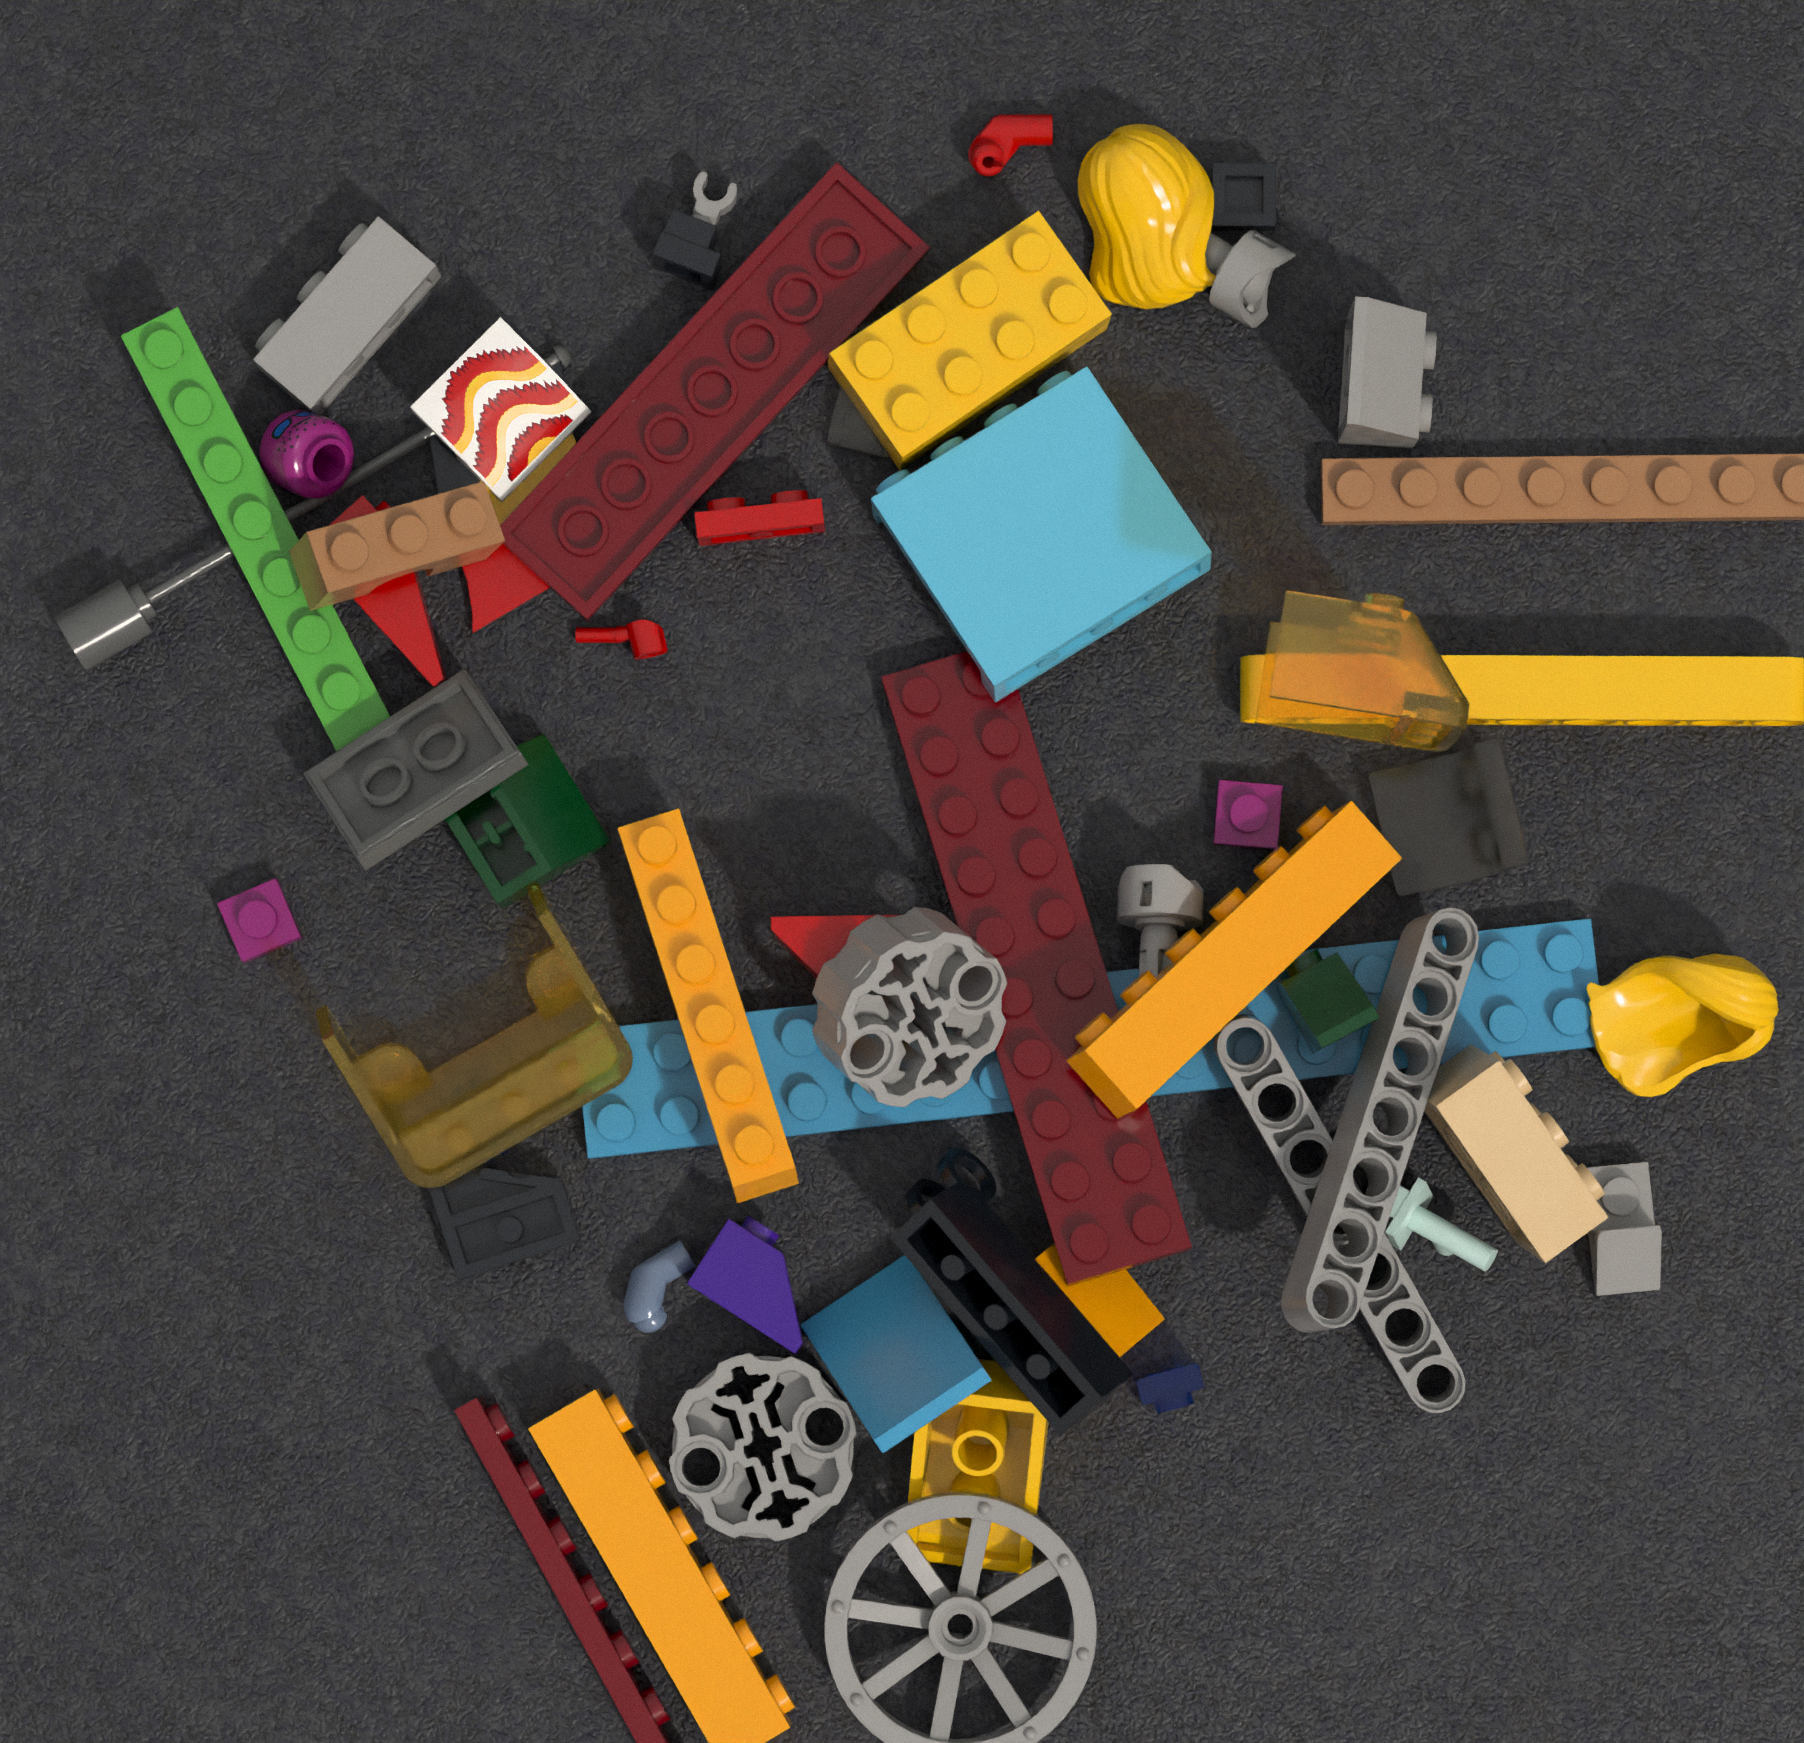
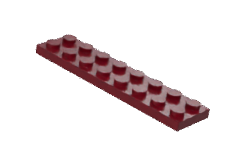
[500,162,930,622]

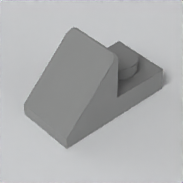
[1588,1162,1662,1296]

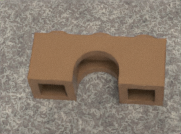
[289,481,505,611]

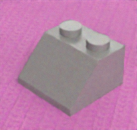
[1337,296,1437,449]

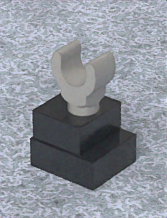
[652,171,737,290]

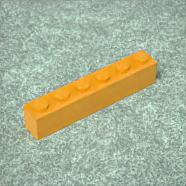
[1066,801,1402,1119]
[618,808,799,1203]
[528,1388,796,1743]

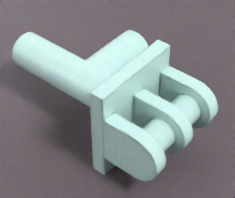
[1367,1177,1498,1272]

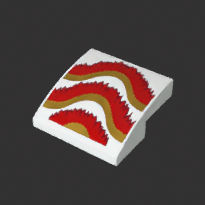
[410,317,591,502]

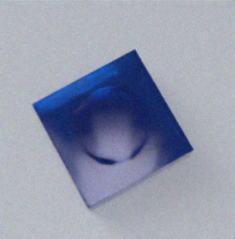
[1133,1362,1205,1414]

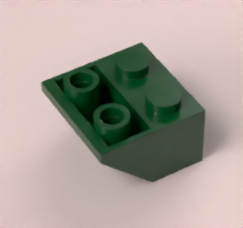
[445,734,611,909]

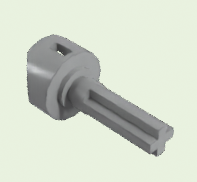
[1205,230,1296,328]
[1117,864,1204,977]

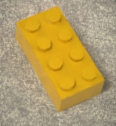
[828,211,1112,470]

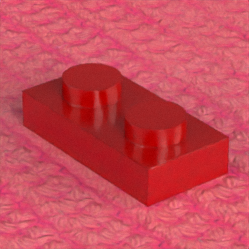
[694,490,825,546]

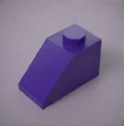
[687,1215,804,1354]

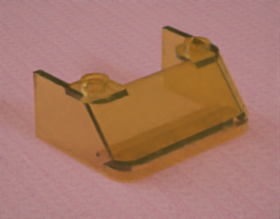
[1254,590,1470,751]
[315,883,633,1188]

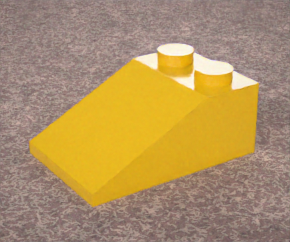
[907,1359,1049,1574]

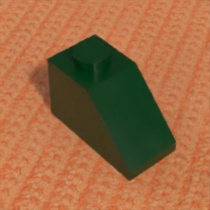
[1276,949,1379,1054]

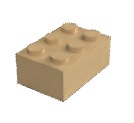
[1424,1044,1609,1263]

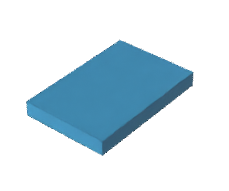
[800,1255,992,1453]

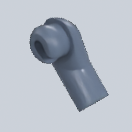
[623,1240,696,1333]

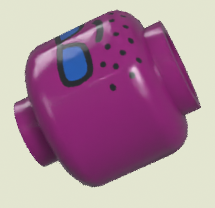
[259,409,355,499]

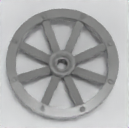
[824,1492,1097,1743]

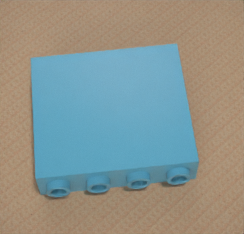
[871,366,1212,703]

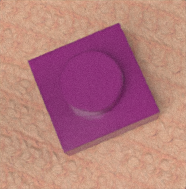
[1213,780,1283,850]
[217,878,303,963]

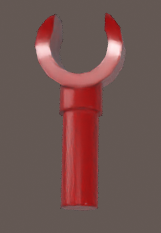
[575,620,668,660]

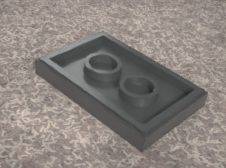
[303,668,528,871]

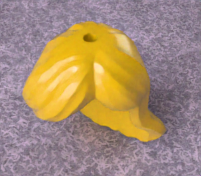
[1077,124,1216,309]
[1586,953,1779,1097]

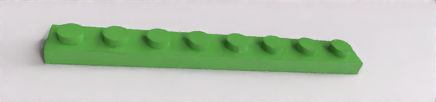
[121,307,390,751]

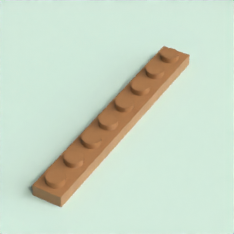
[1320,454,1804,525]

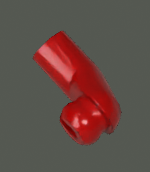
[968,114,1053,177]

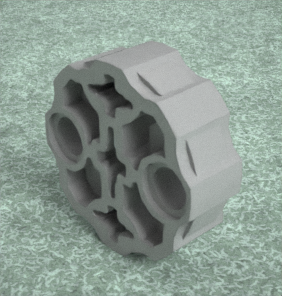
[812,907,1007,1107]
[669,1353,857,1541]

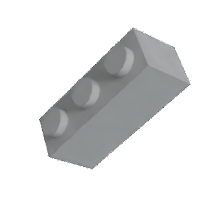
[253,216,441,415]

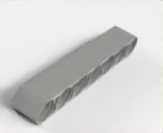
[1281,908,1479,1333]
[1213,1014,1465,1413]

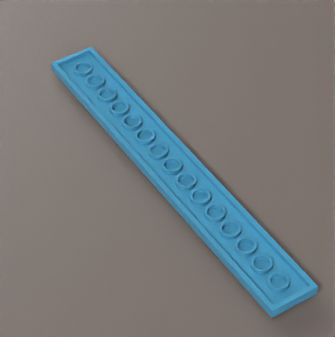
[574,919,1599,1159]

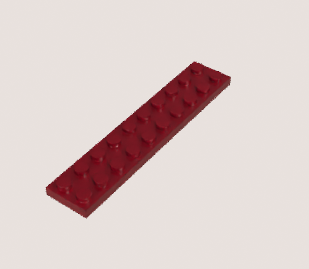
[881,651,1192,1287]

